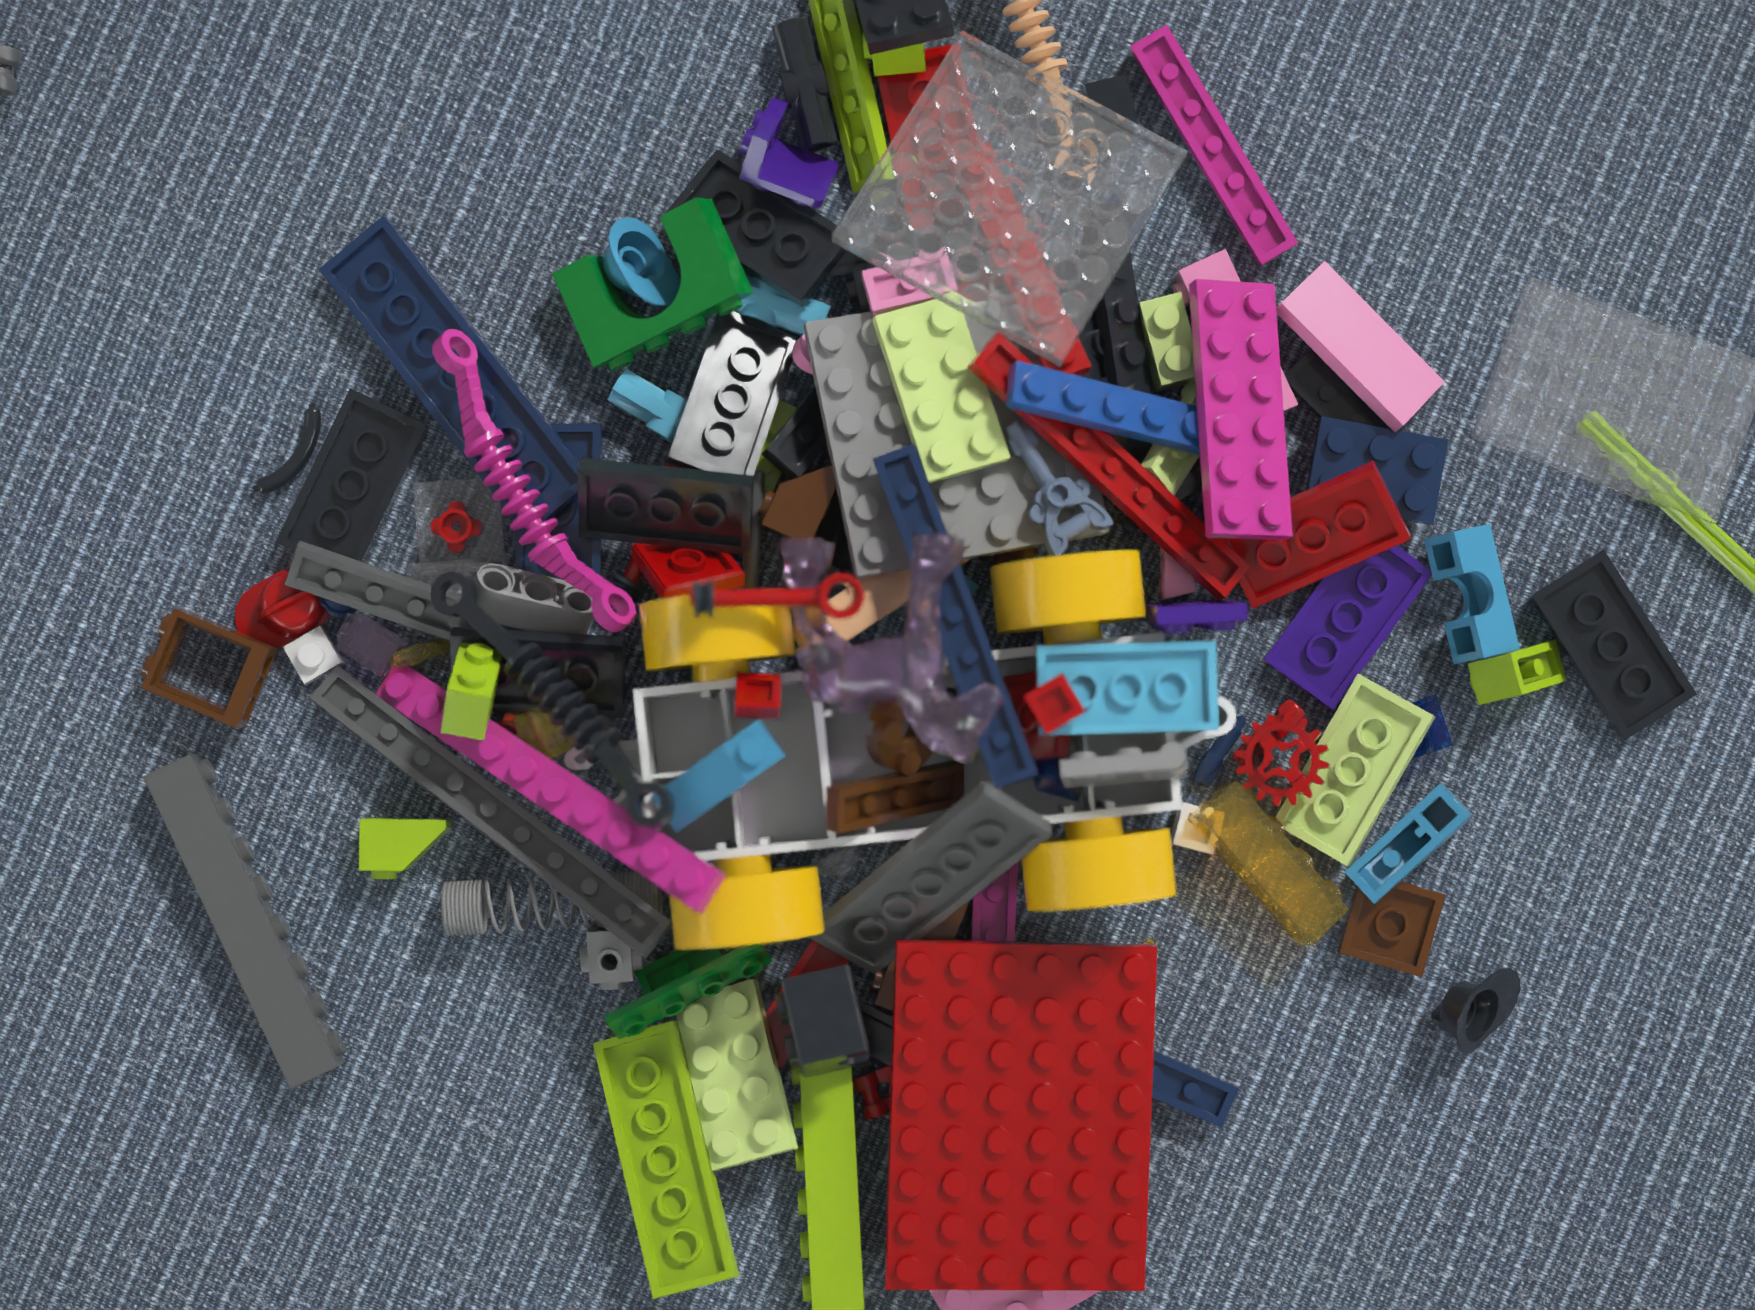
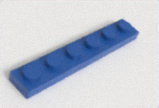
[1006,361,1200,455]

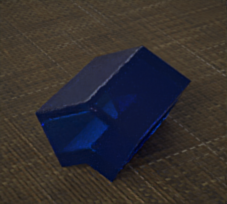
[1410,694,1453,759]

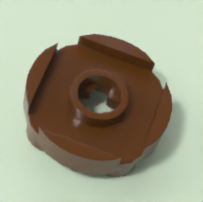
[866,685,948,776]

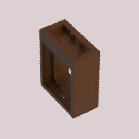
[141,608,279,728]

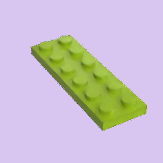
[593,1021,740,1299]

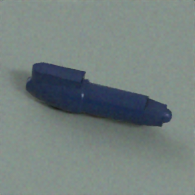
[1193,715,1246,788]

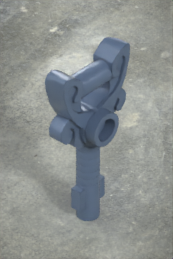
[1005,421,1113,557]

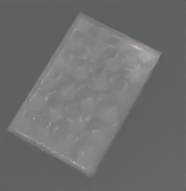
[1471,276,1755,524]

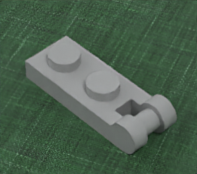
[1060,742,1188,788]

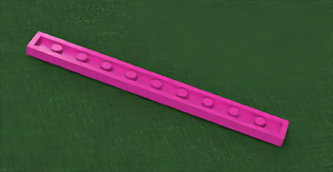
[376,659,726,913]

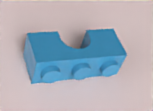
[1424,524,1520,664]

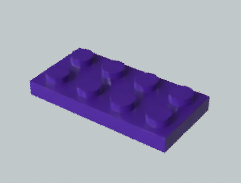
[1262,545,1432,711]
[1140,599,1247,633]

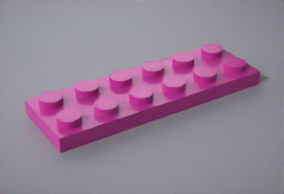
[1189,279,1293,540]

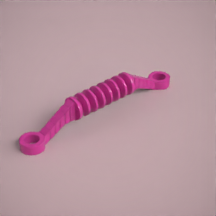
[432,329,636,632]

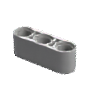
[474,563,594,634]

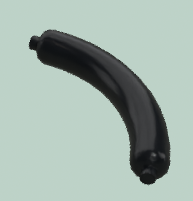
[253,404,321,495]

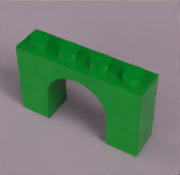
[552,197,753,371]

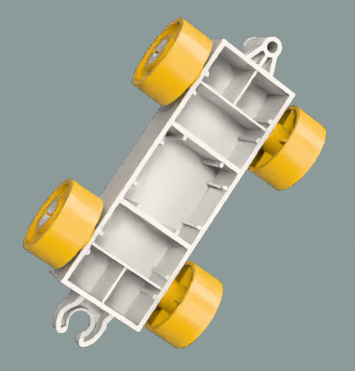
[564,550,1236,949]

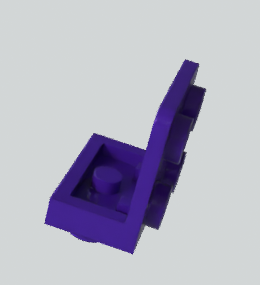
[739,97,839,207]

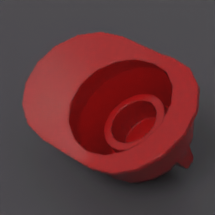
[235,568,330,648]

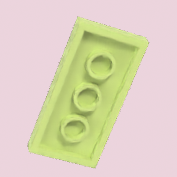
[872,293,1010,484]
[1272,674,1435,867]
[676,979,798,1171]

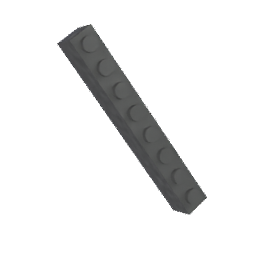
[143,754,346,1089]

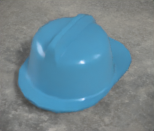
[602,217,680,307]

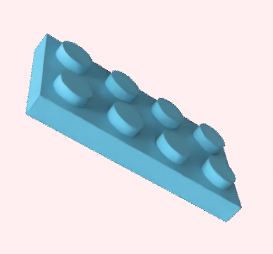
[1036,641,1219,735]

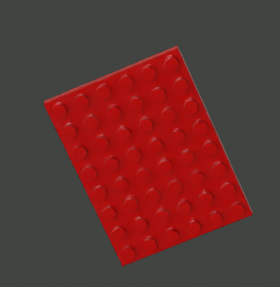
[884,940,1158,1291]

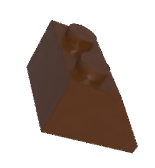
[758,465,838,551]

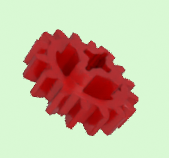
[1235,713,1330,807]

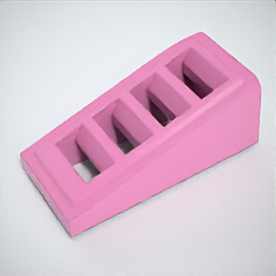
[1159,547,1197,601]

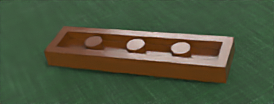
[826,760,965,834]

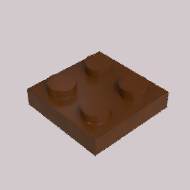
[1337,881,1446,977]

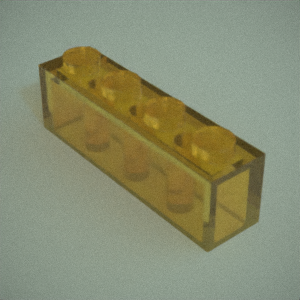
[1187,780,1349,946]

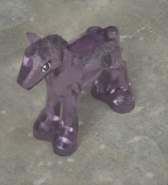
[781,534,1004,763]

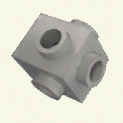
[580,926,643,990]

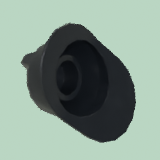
[1431,968,1520,1054]

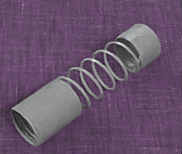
[441,870,663,937]

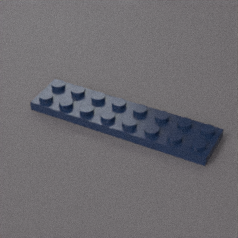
[319,215,579,534]

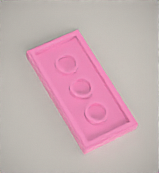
[1276,261,1445,433]

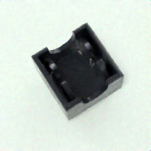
[775,965,870,1078]

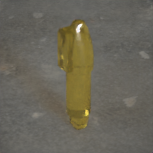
[388,637,450,667]

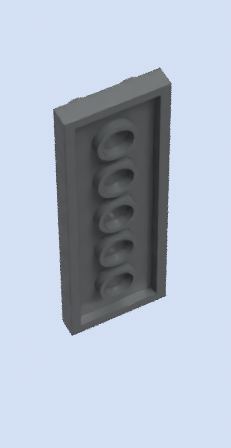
[809,781,1051,975]

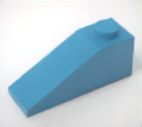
[651,719,786,833]
[1345,784,1474,904]

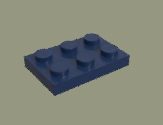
[1306,416,1448,525]

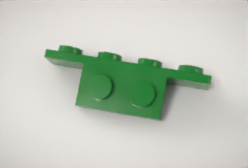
[604,943,772,1039]

